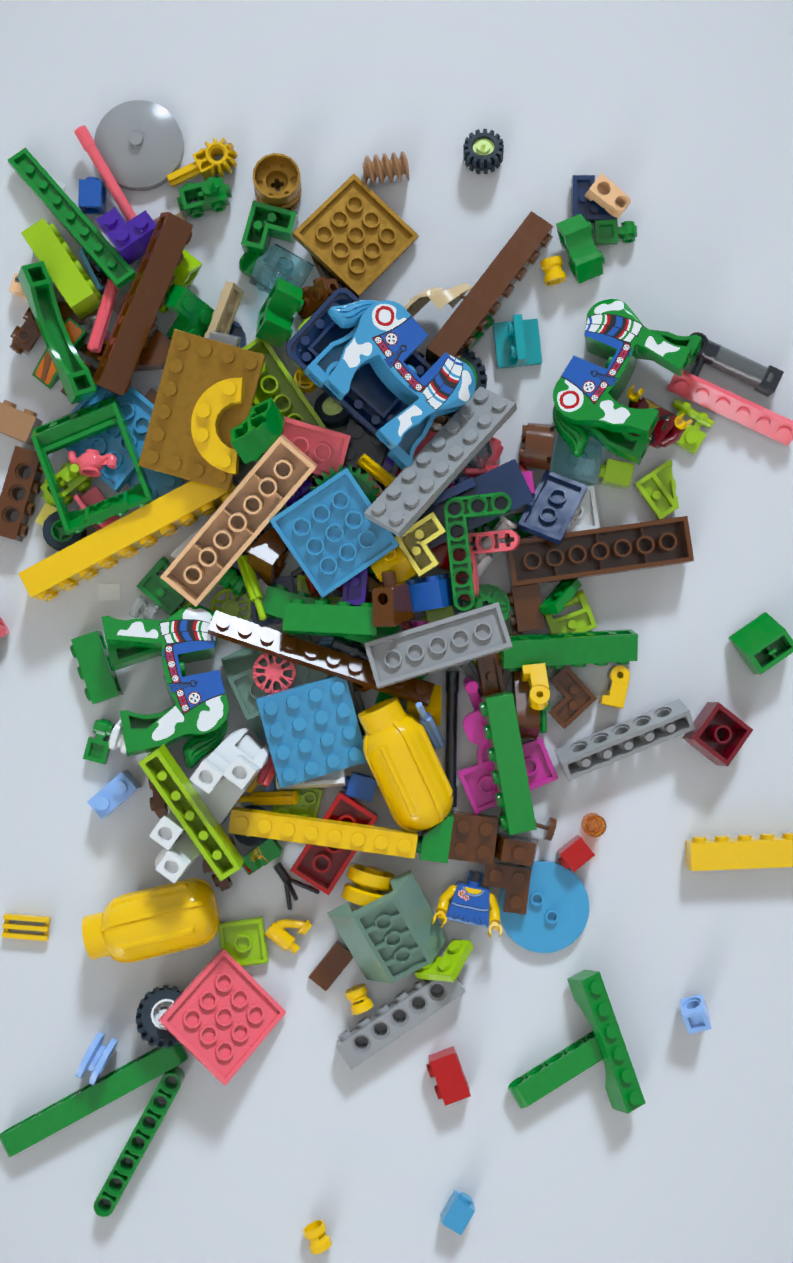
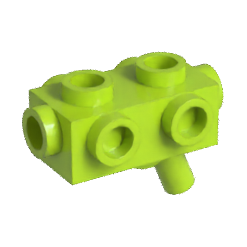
[40,461,94,506]

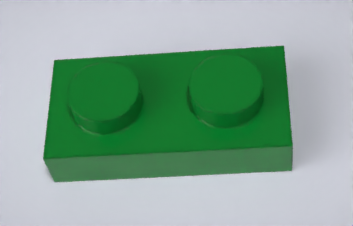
[538,578,582,615]

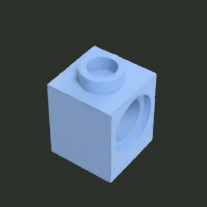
[680,994,712,1034]

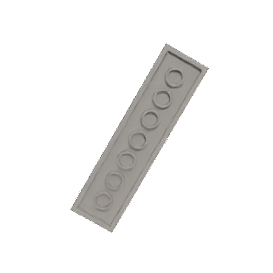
[364,387,517,538]

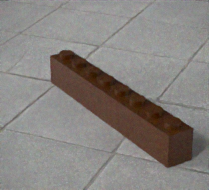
[425,211,553,363]
[93,212,193,396]

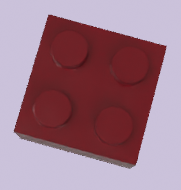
[682,702,753,767]

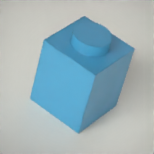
[440,1190,475,1235]

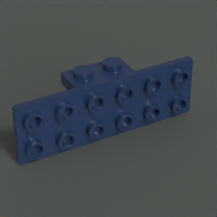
[413,459,534,549]

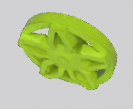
[210,589,252,621]

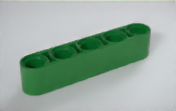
[508,1031,603,1108]

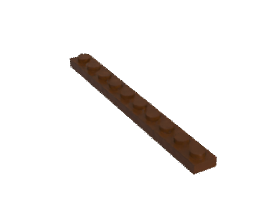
[208,611,435,707]

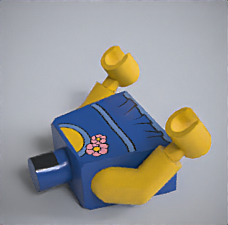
[431,870,502,938]

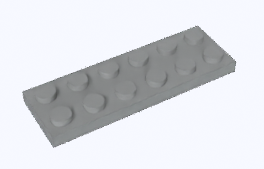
[364,602,513,689]

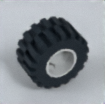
[136,985,184,1049]

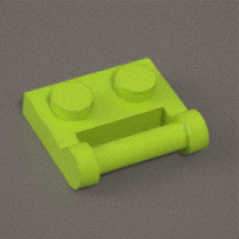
[543,590,597,634]

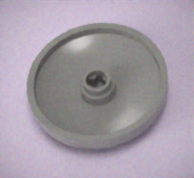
[94,100,184,191]

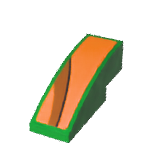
[32,317,90,390]

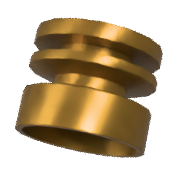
[253,153,302,211]

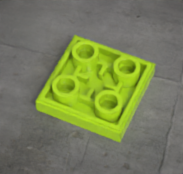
[272,788,324,818]

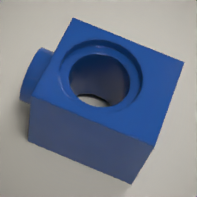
[78,177,106,215]
[343,771,377,802]

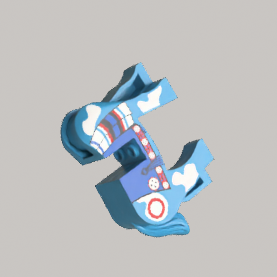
[304,300,476,470]

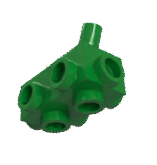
[177,177,232,218]

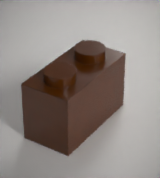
[507,584,545,632]

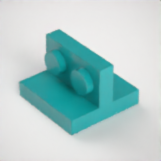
[493,314,542,369]

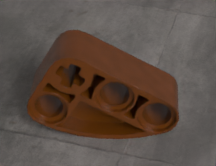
[512,668,540,738]

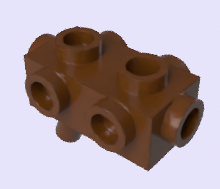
[297,277,349,319]
[9,307,42,355]

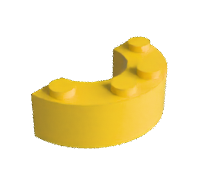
[191,378,245,475]

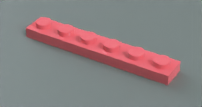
[666,371,793,446]

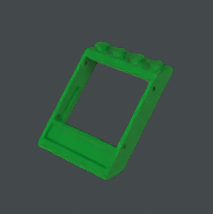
[31,395,152,535]

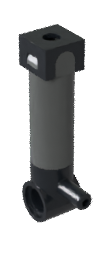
[689,332,784,397]

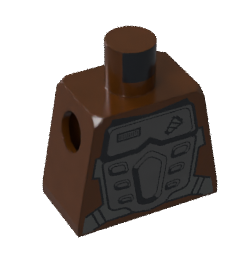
[494,833,538,866]

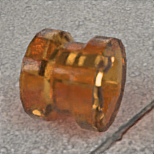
[581,813,606,837]

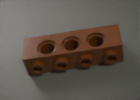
[0,446,44,542]

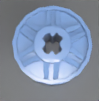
[75,1031,118,1086]

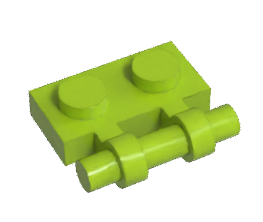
[671,398,714,454]

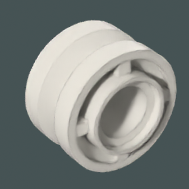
[109,719,127,755]

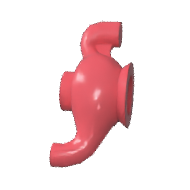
[68,449,117,477]

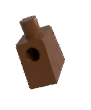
[372,570,414,627]

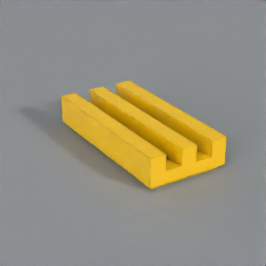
[2,913,51,941]

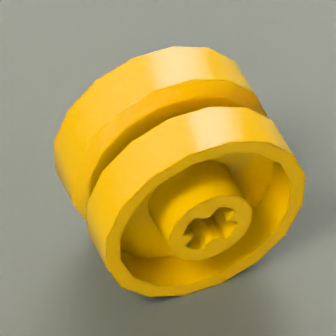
[341,864,397,906]

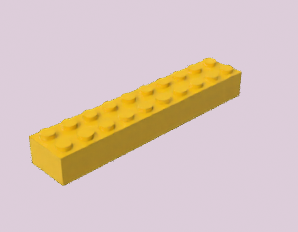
[18,479,236,602]

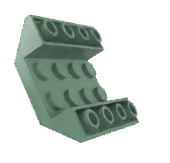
[221,630,328,740]
[327,870,447,983]

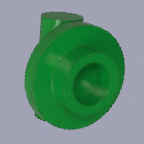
[239,252,263,277]

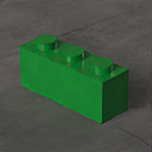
[70,631,123,704]

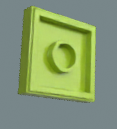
[218,916,269,966]

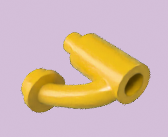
[265,919,312,954]

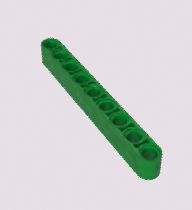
[0,1043,188,1157]

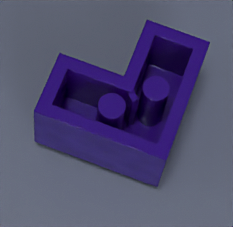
[96,207,156,265]

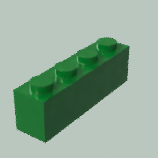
[282,599,378,638]

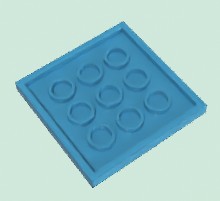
[65,385,154,493]
[269,468,400,598]
[255,676,367,788]

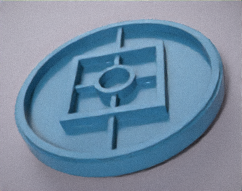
[498,861,589,953]

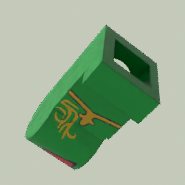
[242,839,284,875]

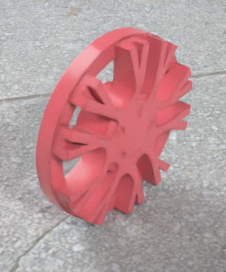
[252,653,296,694]

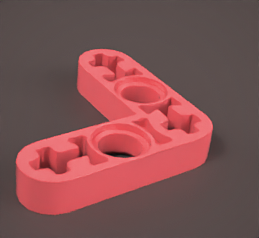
[454,530,520,601]

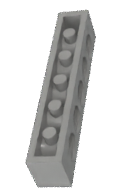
[554,699,695,781]
[336,976,466,1070]

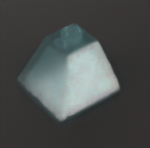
[550,434,602,486]

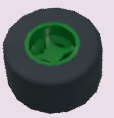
[42,511,87,551]

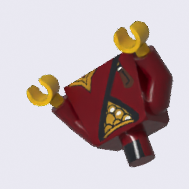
[627,385,693,449]

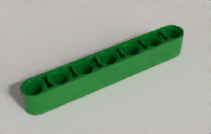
[93,1066,185,1217]

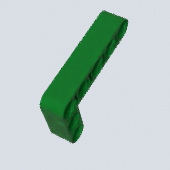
[444,492,512,612]

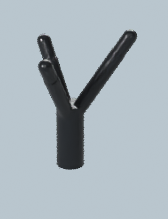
[273,862,320,910]

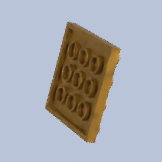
[292,174,419,298]

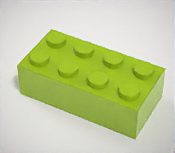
[21,218,102,320]

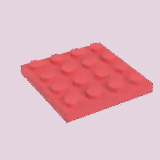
[158,949,286,1086]

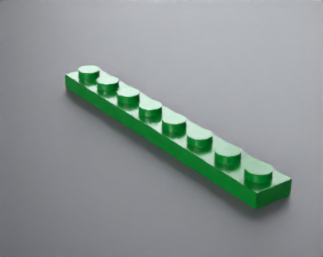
[8,147,136,290]

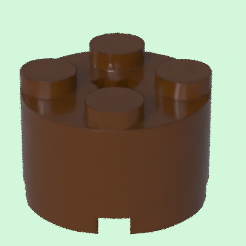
[519,423,555,470]

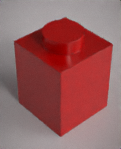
[557,834,595,872]

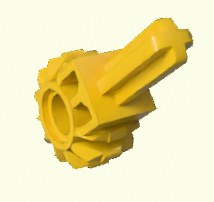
[167,137,238,187]

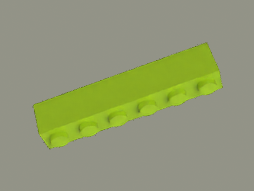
[138,744,245,881]

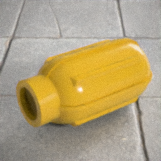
[358,697,453,832]
[82,878,220,963]

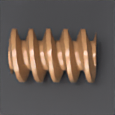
[363,151,409,185]

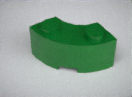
[556,214,605,284]
[231,398,285,464]

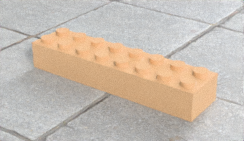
[160,434,317,607]

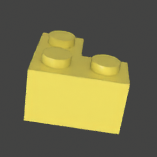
[394,512,446,577]

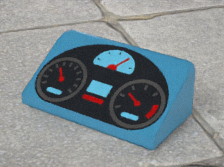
[78,248,108,295]

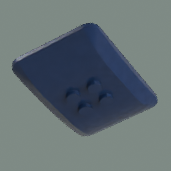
[286,288,432,438]

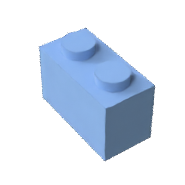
[87,770,142,819]

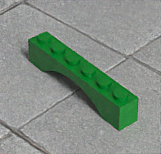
[18,261,97,404]
[567,970,646,1113]

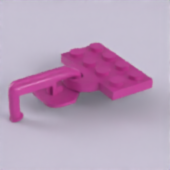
[457,677,559,814]

